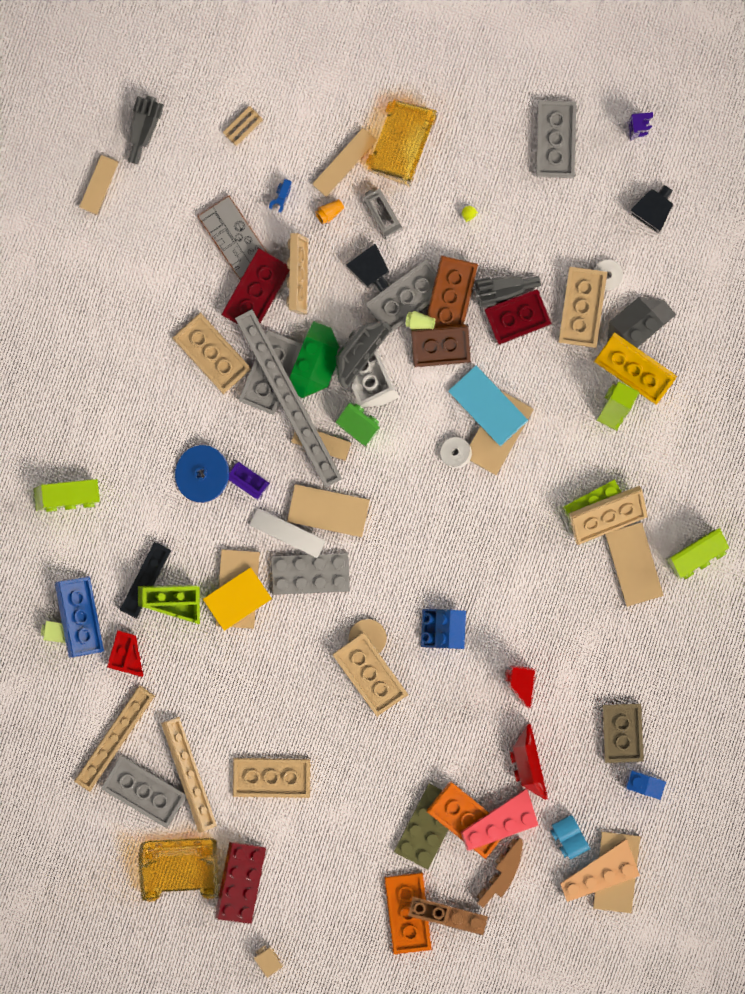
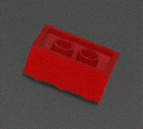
[504,666,536,708]

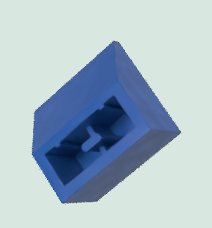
[421,609,466,649]

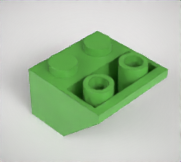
[336,403,380,447]

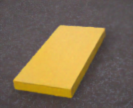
[594,332,678,405]

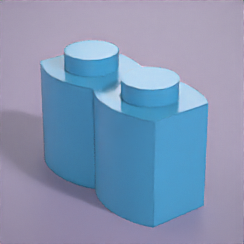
[550,814,590,860]

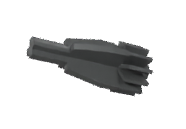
[127,95,164,164]
[472,276,541,308]

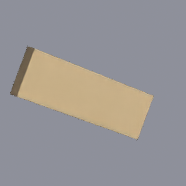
[79,155,119,215]
[291,431,352,461]

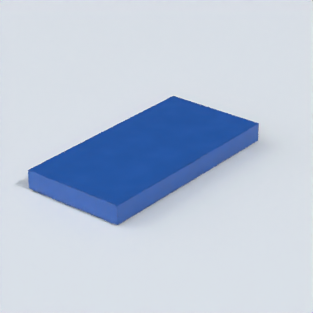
[54,576,104,658]

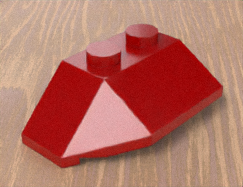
[509,723,548,800]

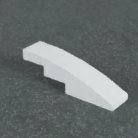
[249,508,326,559]

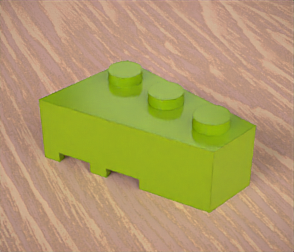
[596,382,639,431]
[33,479,100,512]
[138,585,200,625]

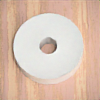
[594,260,623,291]
[440,437,472,469]

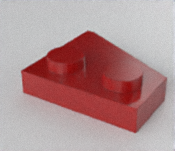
[107,630,143,677]

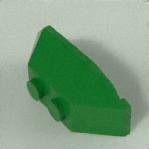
[289,321,340,399]

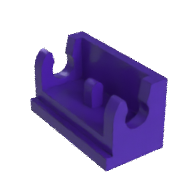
[628,112,653,140]
[229,462,270,500]

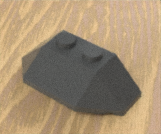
[607,297,677,348]
[335,321,392,390]

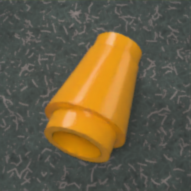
[315,199,344,224]

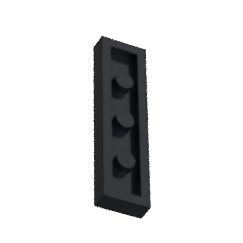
[120,542,172,619]

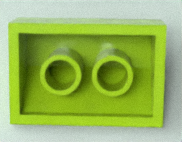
[562,479,622,523]
[666,528,729,580]

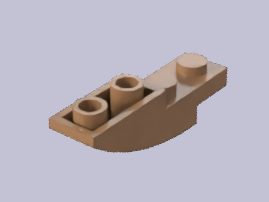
[476,837,523,908]
[408,897,488,936]

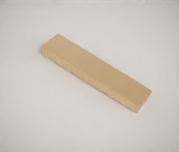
[312,128,377,198]

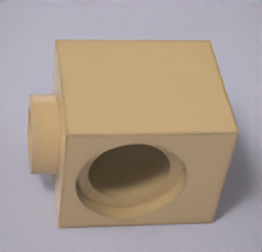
[254,946,283,978]

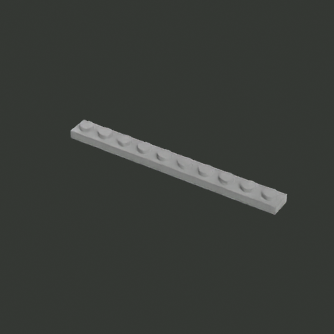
[235,310,342,488]

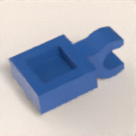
[269,179,293,214]

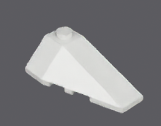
[349,333,399,407]

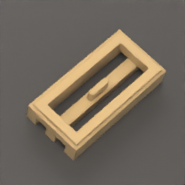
[223,106,263,147]

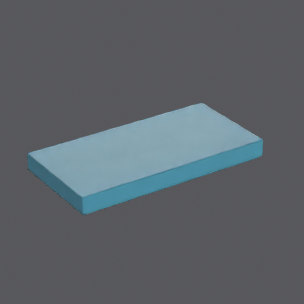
[448,365,528,447]

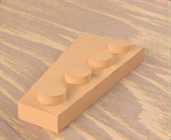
[560,839,640,902]

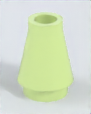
[406,311,435,329]

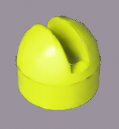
[462,205,478,222]

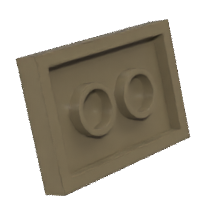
[602,703,644,763]

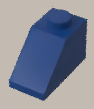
[624,770,666,800]

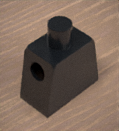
[629,185,673,234]
[346,244,389,293]

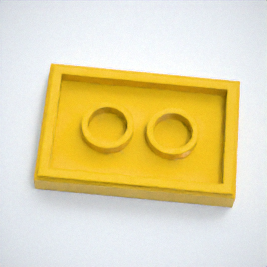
[203,567,272,631]

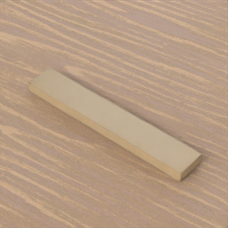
[74,685,155,792]
[161,717,217,833]

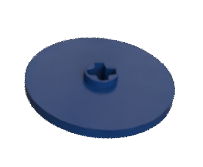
[175,445,229,503]

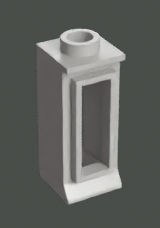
[363,188,403,239]

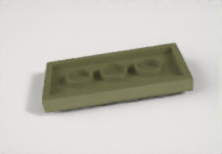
[394,783,449,870]

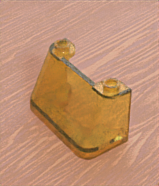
[365,99,438,187]
[138,838,219,902]

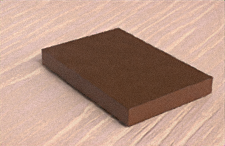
[411,324,471,367]

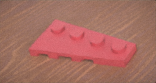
[461,788,539,851]

